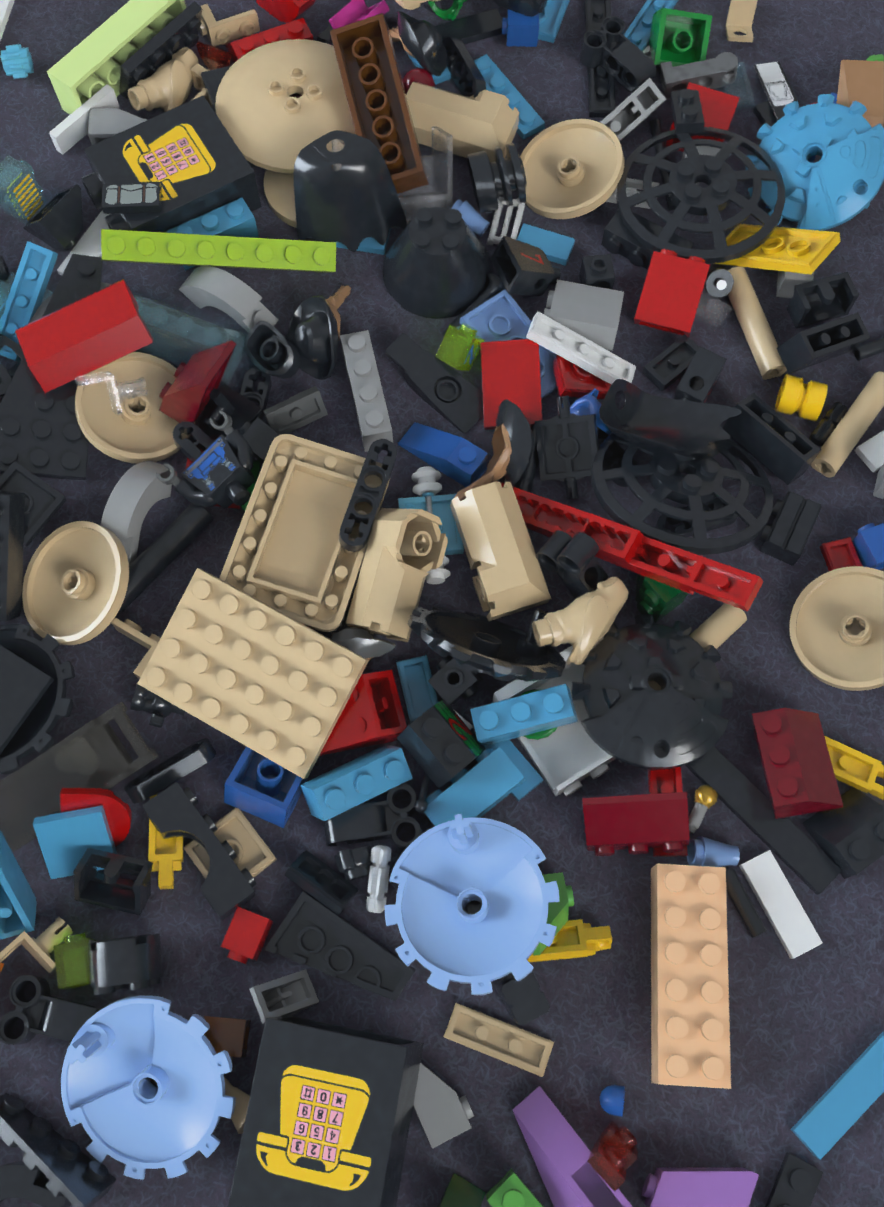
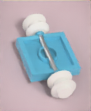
[398,466,464,584]

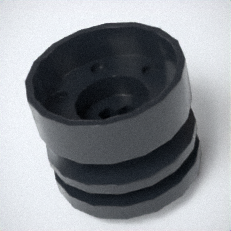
[467,143,527,214]

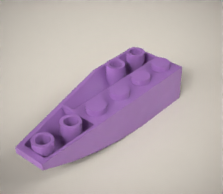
[512,1086,632,1207]

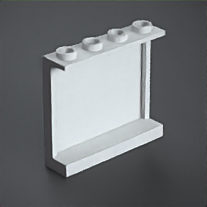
[493,637,622,797]

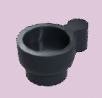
[334,846,373,881]

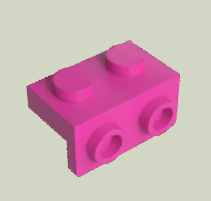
[329,0,390,30]

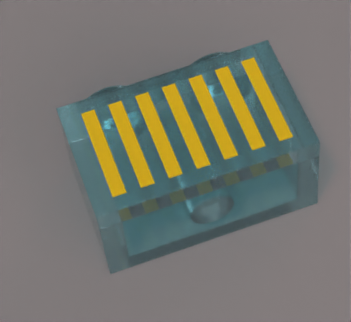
[0,155,47,225]

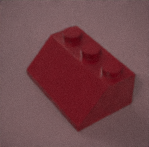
[752,708,843,819]
[582,792,690,856]

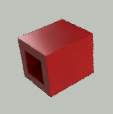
[221,907,273,964]

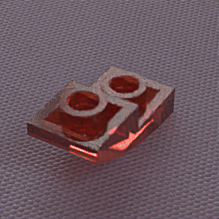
[587,1120,638,1192]

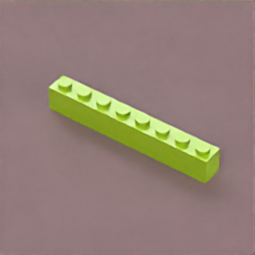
[101,229,336,273]

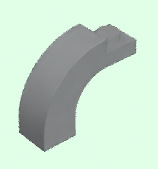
[179,266,278,333]
[100,461,175,565]

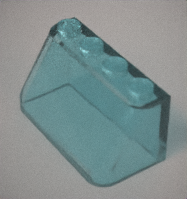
[133,295,247,384]

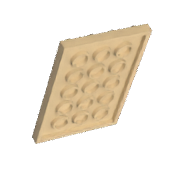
[137,568,369,779]

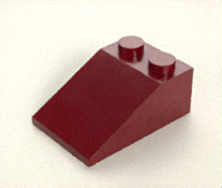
[159,340,236,423]

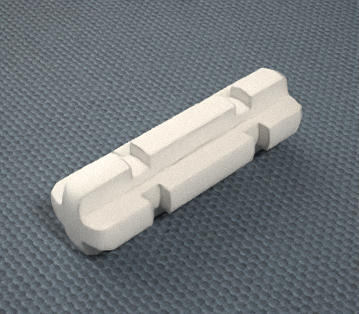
[366,845,391,913]

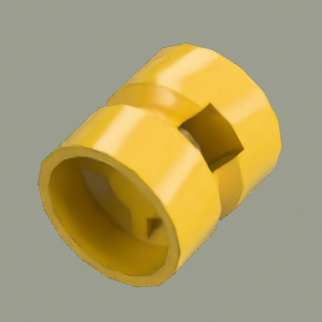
[775,374,828,421]

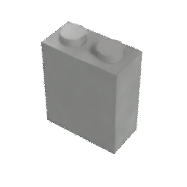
[544,279,624,351]

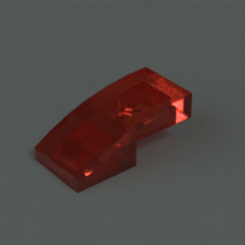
[197,41,232,70]

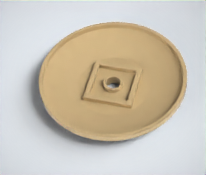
[215,39,356,174]

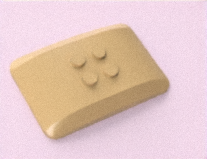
[219,434,390,632]

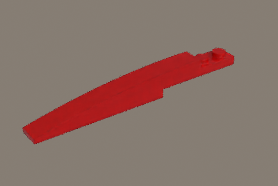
[496,481,763,611]

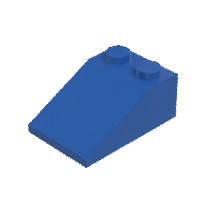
[224,746,311,828]

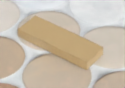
[444,1003,554,1077]

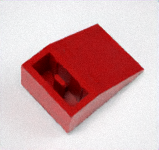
[319,670,407,756]

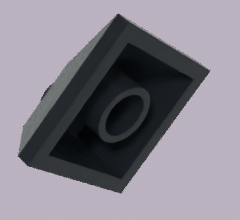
[23,184,83,250]

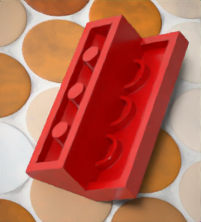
[15,279,153,393]

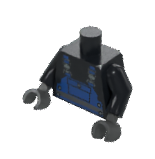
[156,411,255,509]

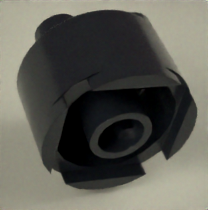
[88,933,163,995]

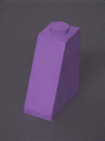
[642,1168,759,1207]

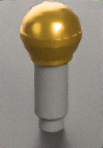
[689,785,718,834]

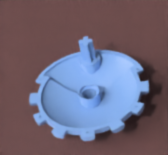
[385,814,560,996]
[61,995,236,1180]

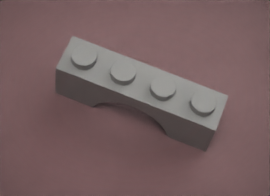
[340,330,393,452]

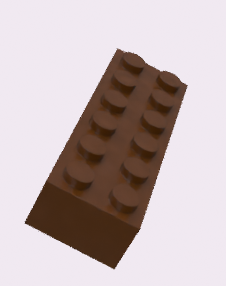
[330,13,429,194]

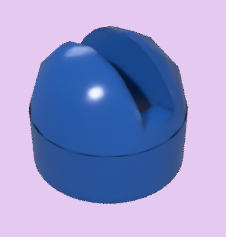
[599,1085,625,1117]

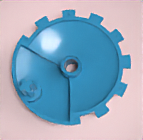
[746,94,884,231]

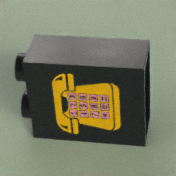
[81,95,262,233]
[228,1015,424,1207]

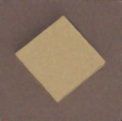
[184,808,277,879]

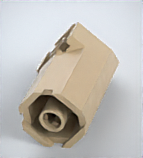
[406,82,519,162]
[450,482,551,621]
[346,508,448,642]

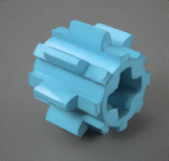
[0,44,34,79]

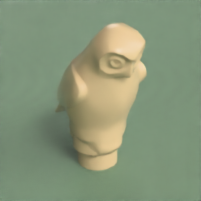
[128,47,198,112]
[532,576,628,665]

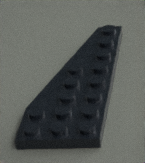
[0,254,103,480]

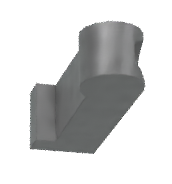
[660,52,738,99]

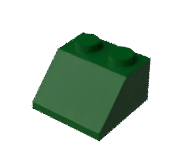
[649,8,712,67]

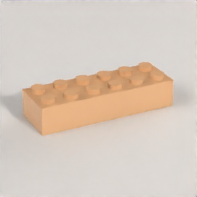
[651,864,731,1089]

